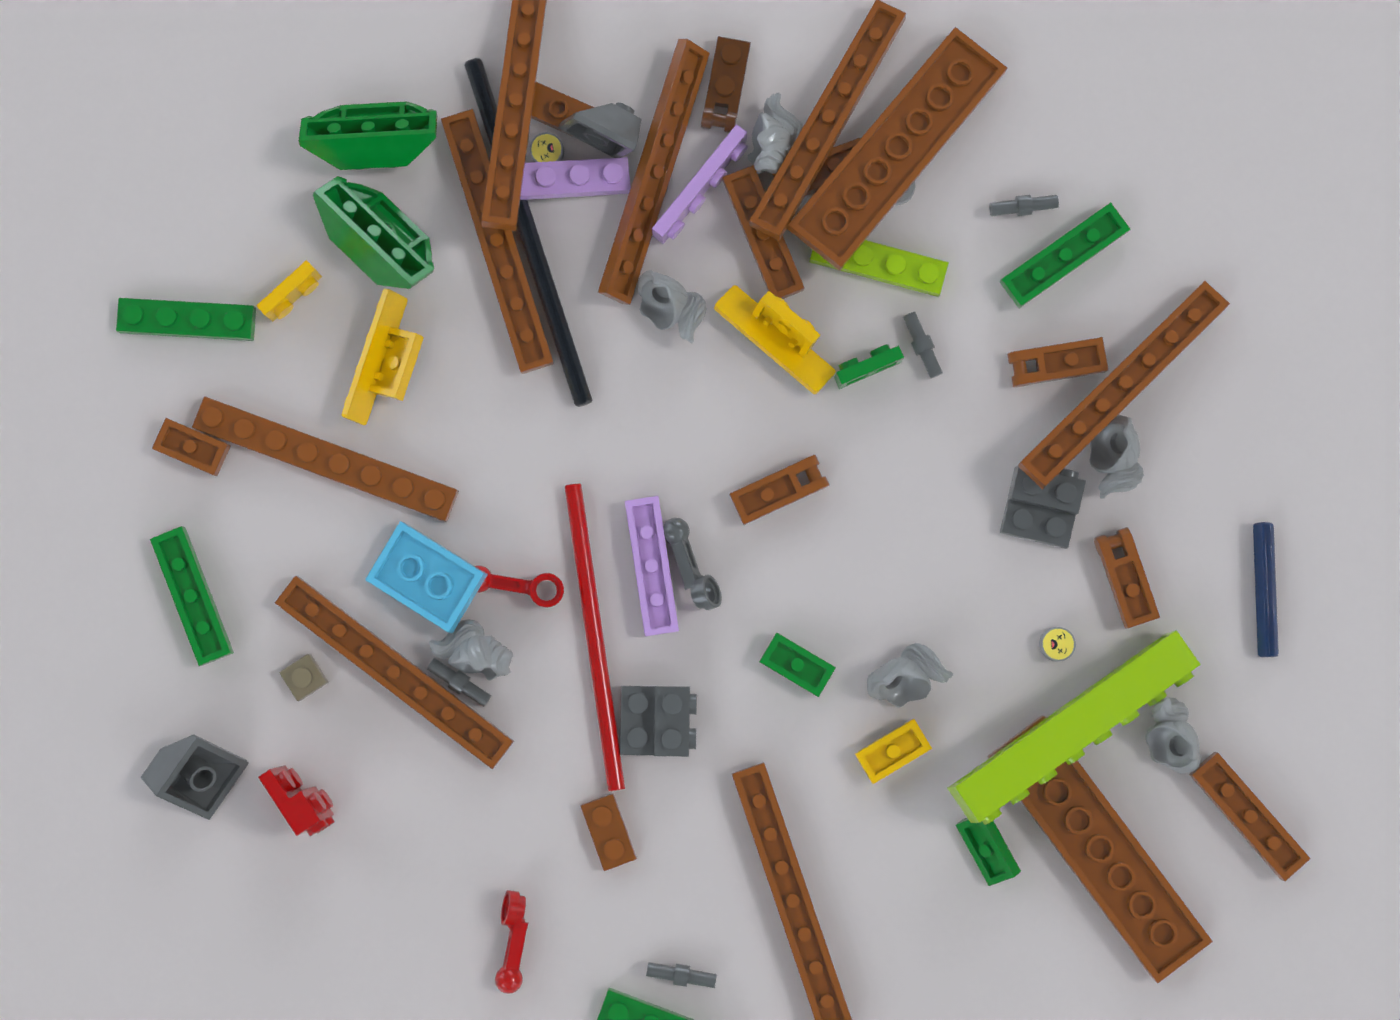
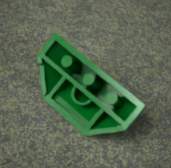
[298,101,438,170]
[312,176,434,289]

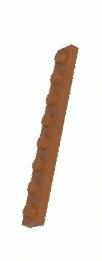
[481,0,547,231]
[749,0,906,241]
[598,39,710,305]
[441,109,554,374]
[1018,281,1230,490]
[192,396,459,522]
[275,575,514,769]
[732,762,852,1020]

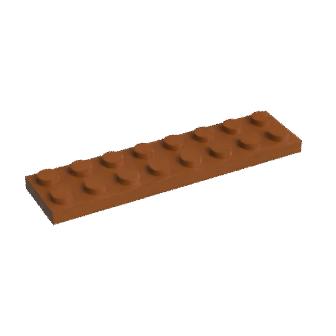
[787,27,1008,271]
[987,715,1213,984]

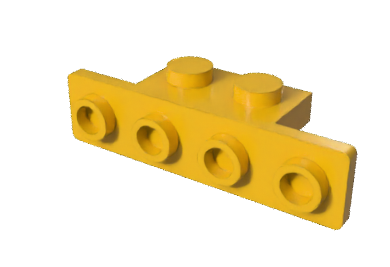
[714,285,836,394]
[341,288,424,425]

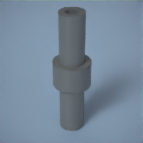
[989,195,1059,216]
[903,312,943,379]
[427,658,492,707]
[646,962,717,988]

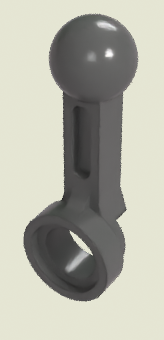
[663,518,722,610]

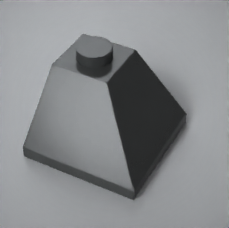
[558,102,642,158]
[141,735,249,820]

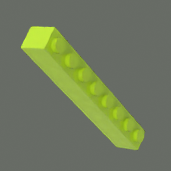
[947,630,1201,825]

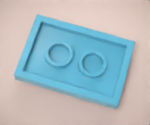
[365,521,488,633]

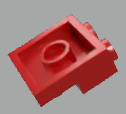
[258,765,335,837]

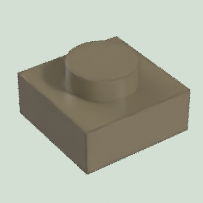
[279,654,329,701]

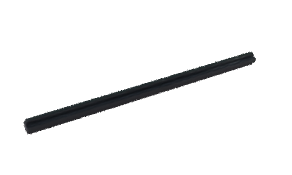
[464,58,592,407]

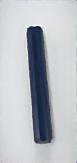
[1253,522,1279,657]

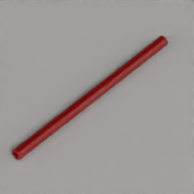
[565,483,625,791]

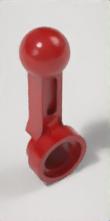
[475,565,564,608]
[495,890,529,994]

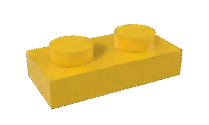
[256,260,322,322]
[855,719,932,784]

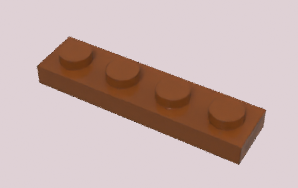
[722,165,805,299]
[1189,752,1311,881]

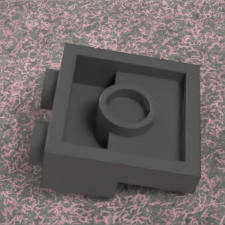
[1000,466,1086,549]
[620,686,697,757]

